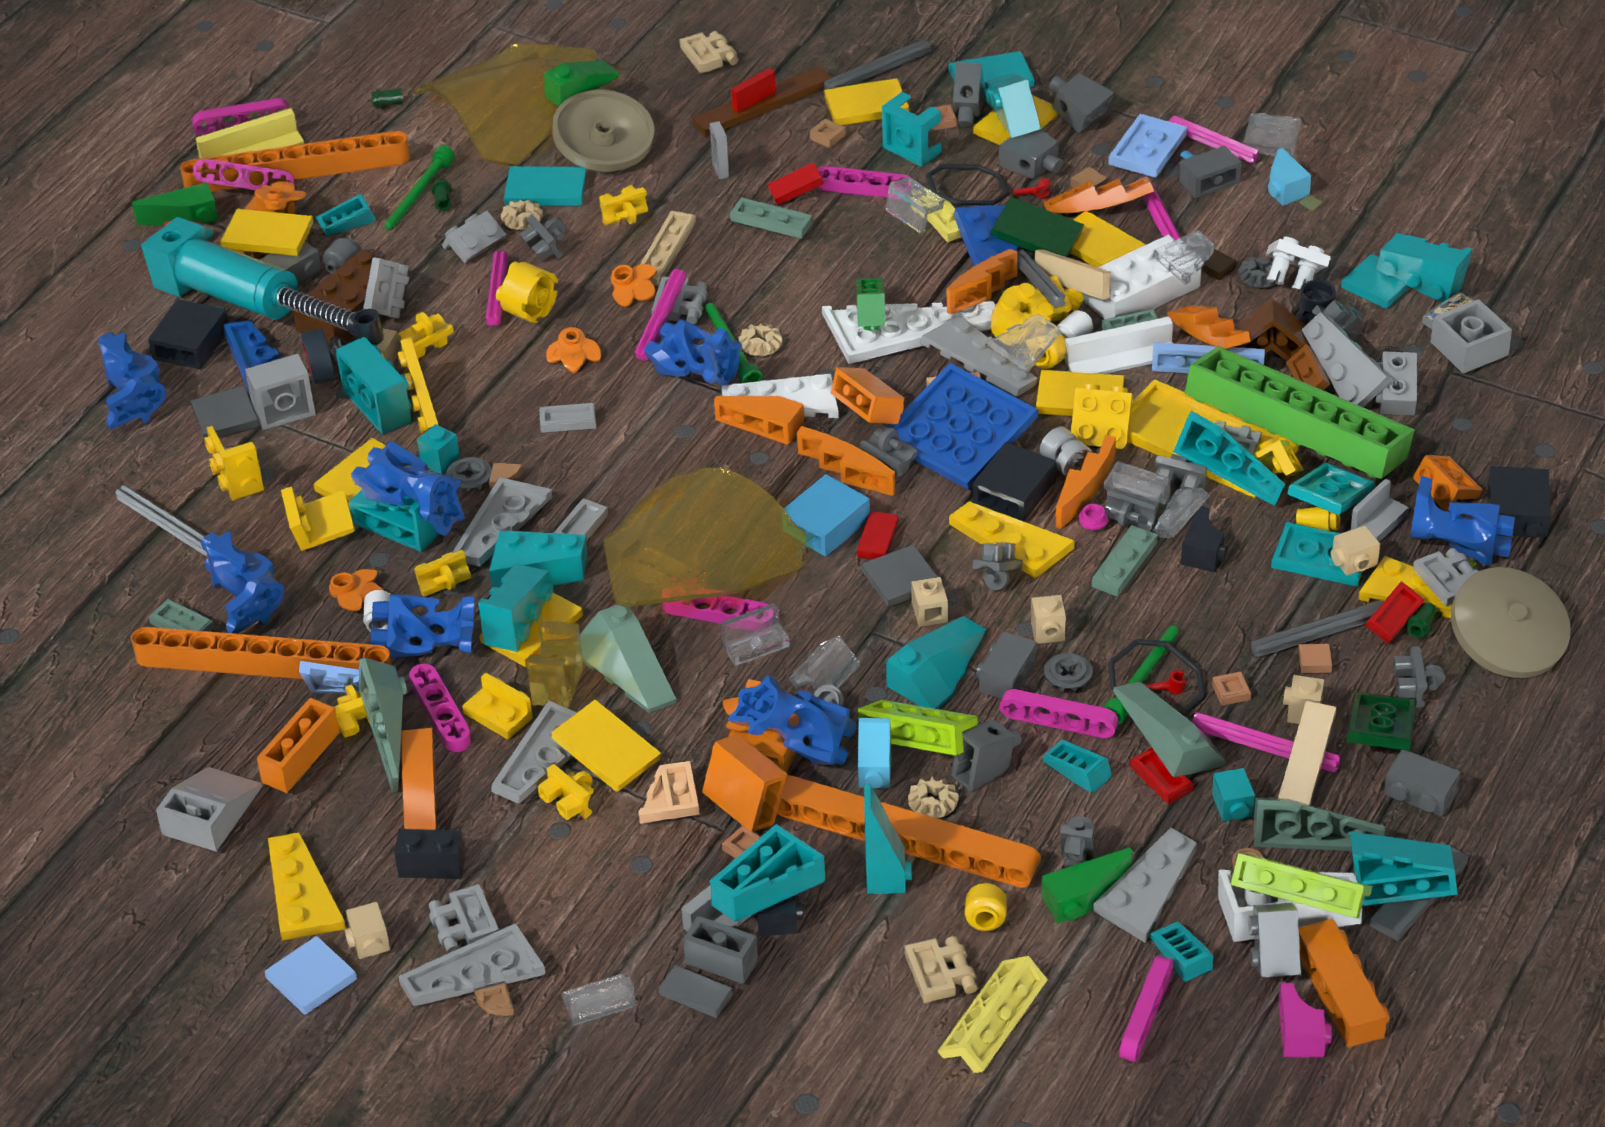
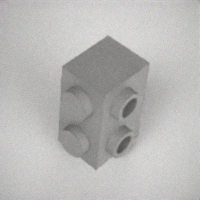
[1375,352,1417,415]

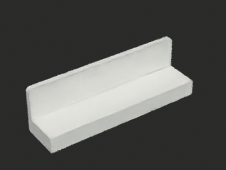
[1065,317,1173,374]

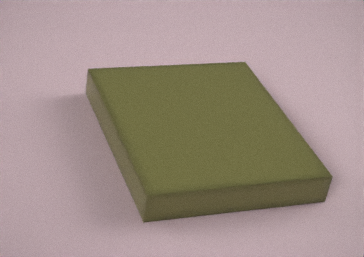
[1299,195,1323,211]

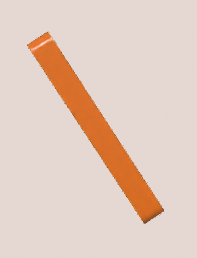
[180,131,410,192]
[131,627,392,679]
[777,775,1041,888]

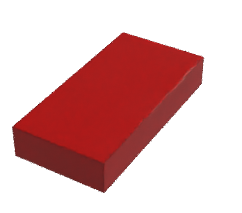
[731,68,776,113]
[767,162,824,206]
[857,511,899,560]
[1364,581,1425,644]
[1130,748,1193,804]

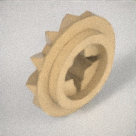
[501,199,543,230]
[739,323,782,356]
[908,776,958,818]

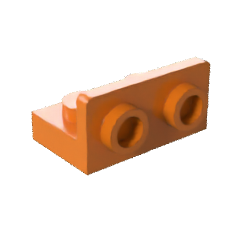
[1413,455,1483,511]

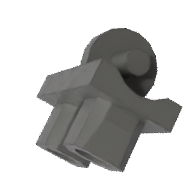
[520,214,566,262]
[1312,300,1363,341]
[860,428,917,477]
[1155,454,1208,497]
[1105,487,1159,532]
[972,542,1023,590]
[1393,646,1445,707]
[1060,816,1095,868]

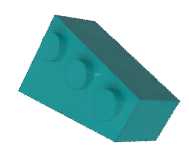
[1376,233,1473,303]
[489,530,588,588]
[710,824,825,922]
[1349,831,1458,906]

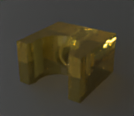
[527,620,583,709]

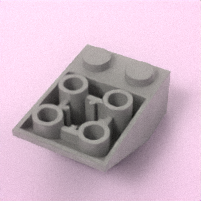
[156,767,262,852]

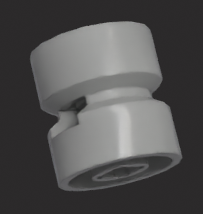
[1040,426,1093,477]

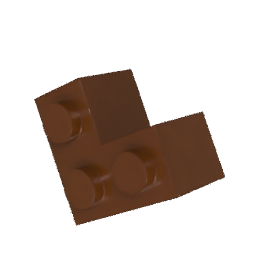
[1234,298,1311,361]

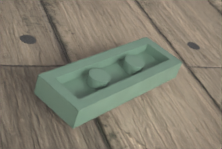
[730,197,813,239]
[1091,525,1158,597]

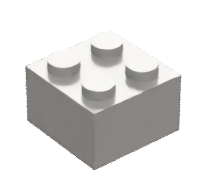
[1431,299,1512,373]
[245,354,316,430]

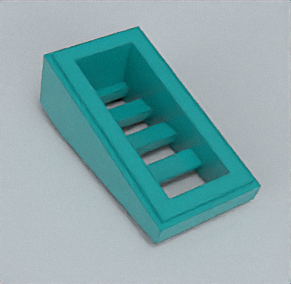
[316,193,376,236]
[1042,739,1112,793]
[1150,921,1213,982]

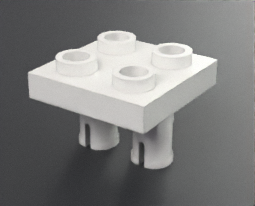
[1265,237,1331,291]

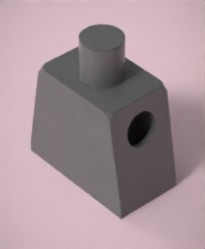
[953,62,984,127]
[1049,74,1114,133]
[999,129,1063,178]
[951,720,1022,793]

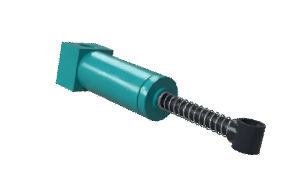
[141,217,384,345]

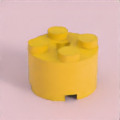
[496,261,558,323]
[990,283,1054,349]

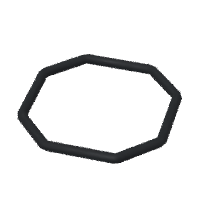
[926,164,1010,205]
[1108,639,1205,715]

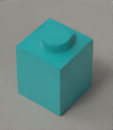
[417,424,460,474]
[1212,768,1255,822]

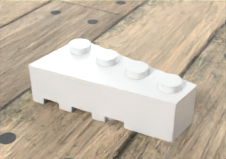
[1218,870,1362,942]

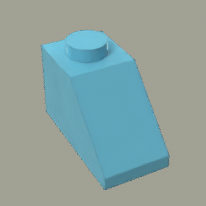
[1268,148,1311,206]
[858,718,891,788]

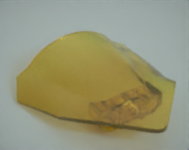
[413,44,597,166]
[604,468,806,606]

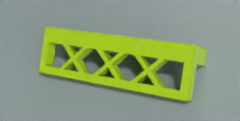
[858,700,978,756]
[1231,853,1372,918]

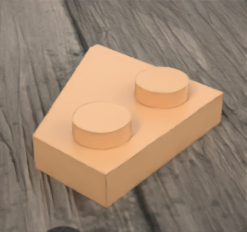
[639,761,700,823]

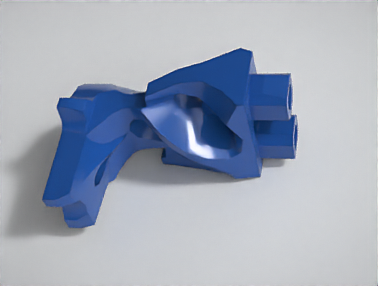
[644,319,742,385]
[98,332,166,430]
[351,441,465,536]
[1411,476,1515,565]
[201,531,285,634]
[370,594,475,658]
[728,676,857,765]

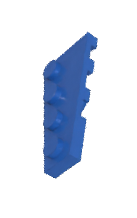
[224,321,280,395]

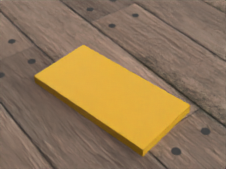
[1127,379,1299,498]

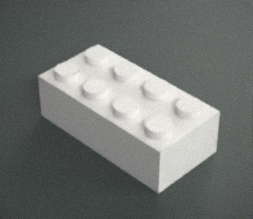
[1082,235,1201,319]

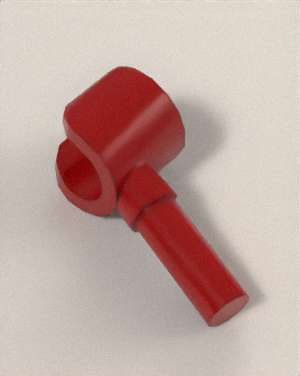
[1014,178,1052,199]
[1145,670,1187,695]

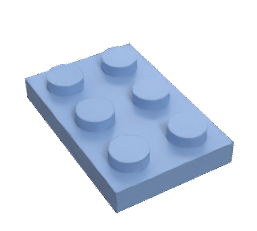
[1109,114,1187,178]

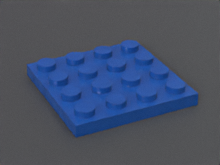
[884,363,1039,490]

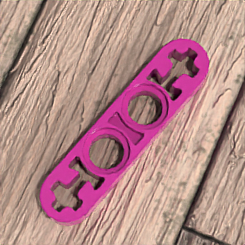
[192,98,290,136]
[193,159,294,190]
[816,166,913,199]
[661,587,773,630]
[409,664,471,752]
[999,689,1119,738]
[1119,955,1173,1062]

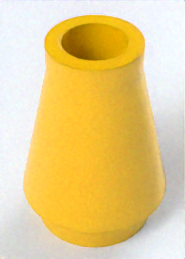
[1296,507,1341,532]

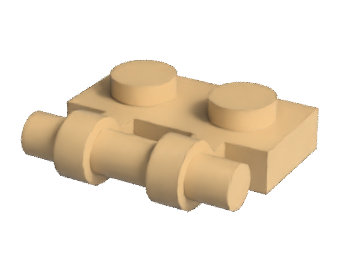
[680,31,738,73]
[904,936,977,1003]

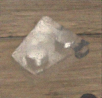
[1154,230,1214,285]
[984,314,1061,375]
[1153,488,1209,538]

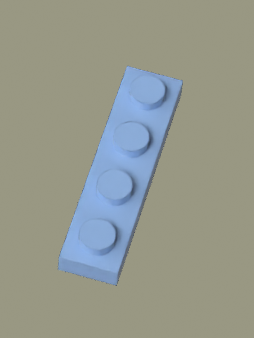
[1152,342,1265,373]

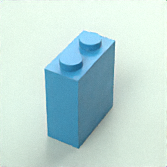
[781,474,870,557]

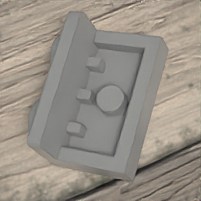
[442,211,506,264]

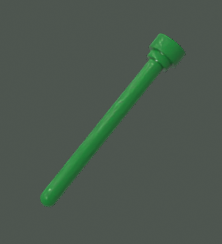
[384,145,455,230]
[705,303,763,383]
[1103,625,1179,725]

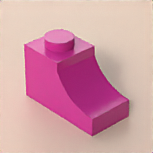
[1279,983,1332,1057]

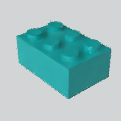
[336,337,412,435]

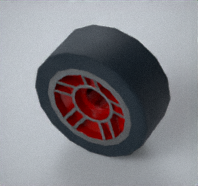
[301,328,335,383]

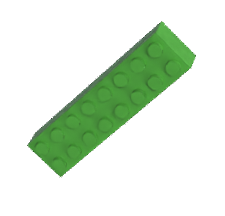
[1184,346,1415,479]

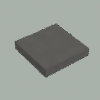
[190,386,259,438]
[861,545,937,607]

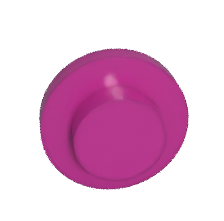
[1079,504,1108,530]

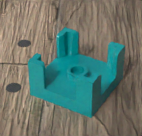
[882,92,942,167]

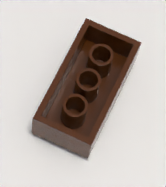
[292,249,406,344]

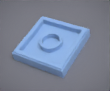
[265,936,357,1015]

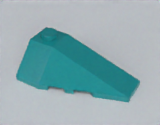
[1173,411,1285,506]
[886,616,987,709]
[864,784,912,894]

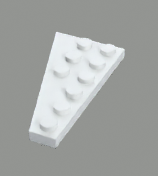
[822,301,996,364]

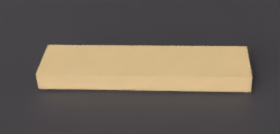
[640,211,696,286]
[1035,249,1111,299]
[1278,701,1336,805]

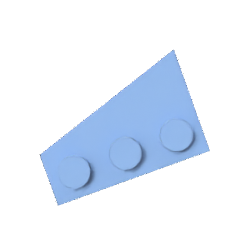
[299,661,359,694]

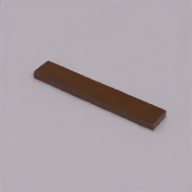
[692,66,833,137]

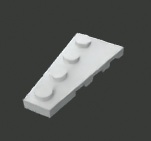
[721,374,838,418]

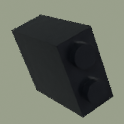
[148,299,228,370]
[973,442,1056,522]
[1487,466,1551,538]

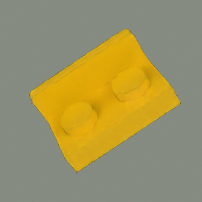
[1254,438,1304,476]
[462,673,533,740]

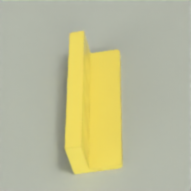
[196,108,304,158]

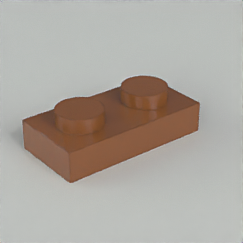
[1287,344,1330,390]

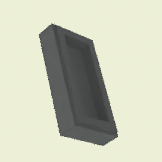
[659,965,733,1018]

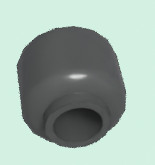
[323,238,361,274]

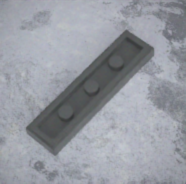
[1370,841,1469,942]

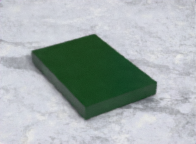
[991,197,1084,257]
[1347,692,1417,751]

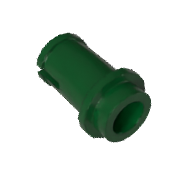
[371,88,403,109]
[431,179,452,211]
[1407,602,1438,638]

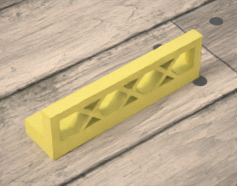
[938,956,1047,1073]

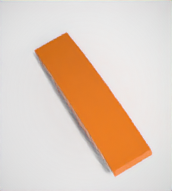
[1043,176,1154,213]
[947,249,1018,315]
[1167,305,1251,349]
[797,426,895,496]
[1056,435,1116,529]
[401,728,437,830]

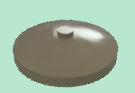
[552,90,654,172]
[1451,567,1571,678]

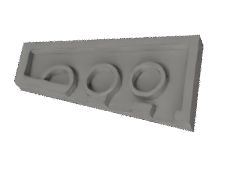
[1302,312,1394,407]
[920,315,1037,397]
[452,477,553,567]
[491,701,577,804]
[1094,828,1197,943]
[398,923,546,1006]

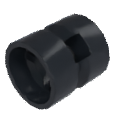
[1298,280,1336,325]

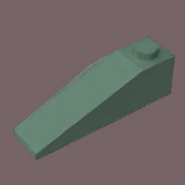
[574,602,677,713]
[359,658,407,793]
[1113,682,1227,778]
[1254,797,1385,851]

